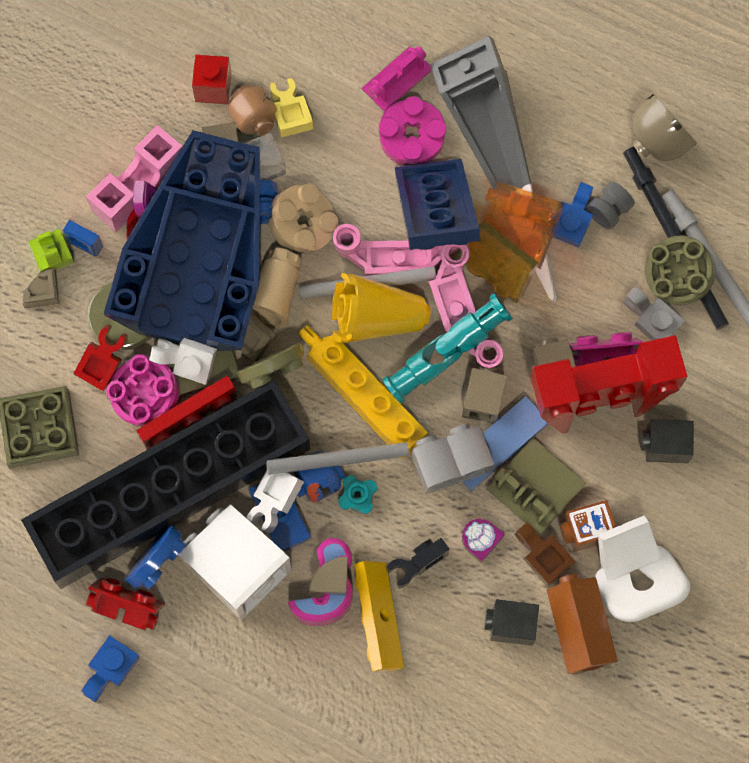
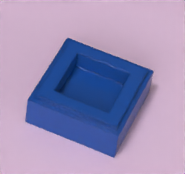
[63,220,103,257]

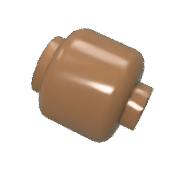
[228,85,277,136]

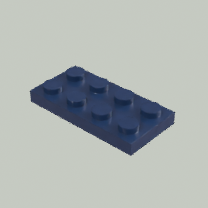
[394,159,480,250]

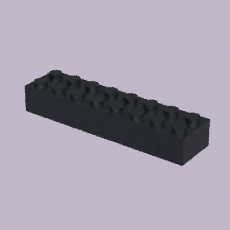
[21,380,311,589]

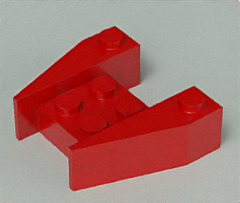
[530,335,688,434]

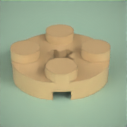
[269,183,339,254]

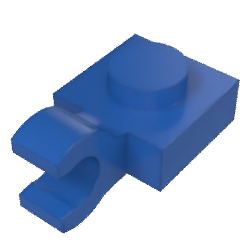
[548,182,594,248]
[81,635,140,703]

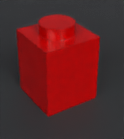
[192,54,232,104]

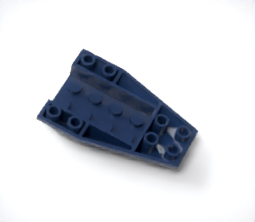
[104,130,260,351]

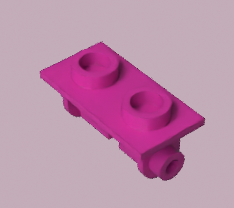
[362,46,432,112]
[569,332,642,366]

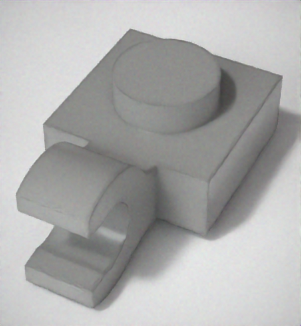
[623,287,685,340]

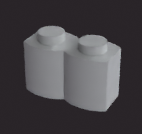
[411,424,495,494]

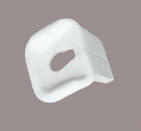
[595,516,691,622]

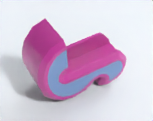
[288,538,353,626]

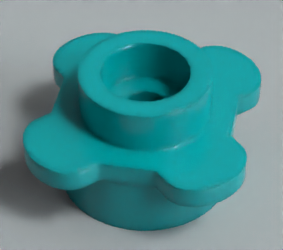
[338,476,377,514]

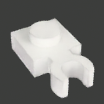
[247,471,304,533]

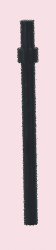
[623,147,729,330]

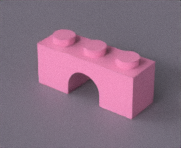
[86,125,183,233]

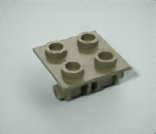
[486,437,586,535]

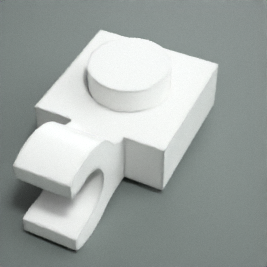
[149,338,217,385]

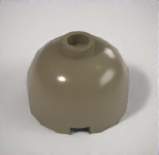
[631,94,697,161]

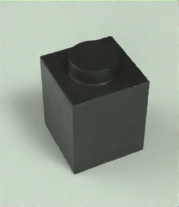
[640,419,694,463]
[484,599,539,646]

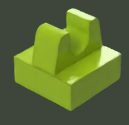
[28,228,74,272]

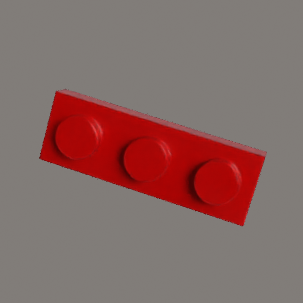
[136,375,237,450]

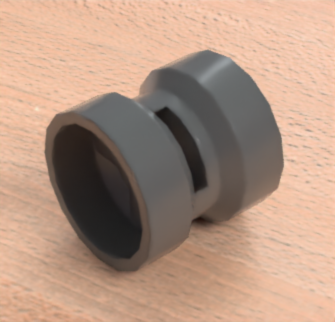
[586,182,635,230]

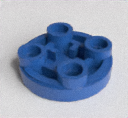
[125,525,186,589]

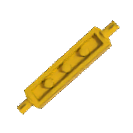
[298,325,428,459]

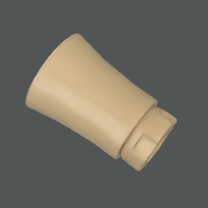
[252,248,302,328]

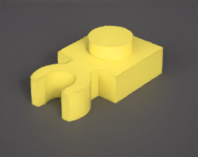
[270,78,313,138]

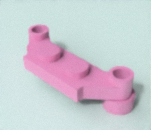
[333,224,460,276]
[429,244,504,368]

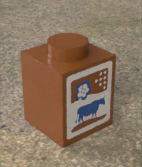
[560,500,616,552]

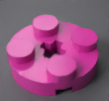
[379,96,446,166]

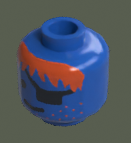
[294,450,345,503]

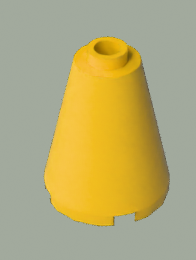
[331,273,431,343]

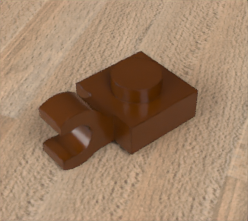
[514,522,576,586]

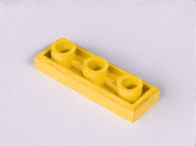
[354,561,404,671]

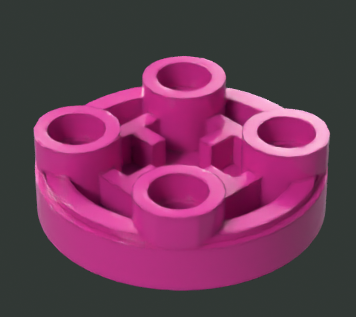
[106,354,180,427]

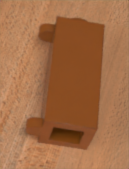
[547,573,618,675]

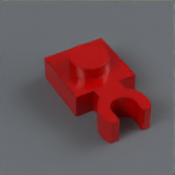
[73,324,128,391]

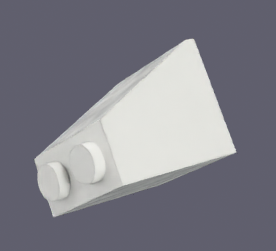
[179,504,292,621]

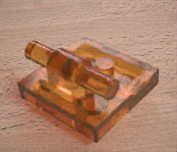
[475,182,564,269]

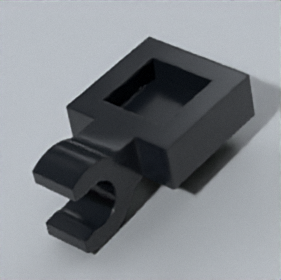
[386,538,450,588]

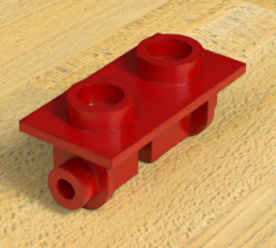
[86,577,165,631]

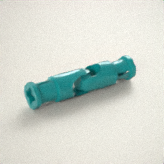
[383,294,513,404]

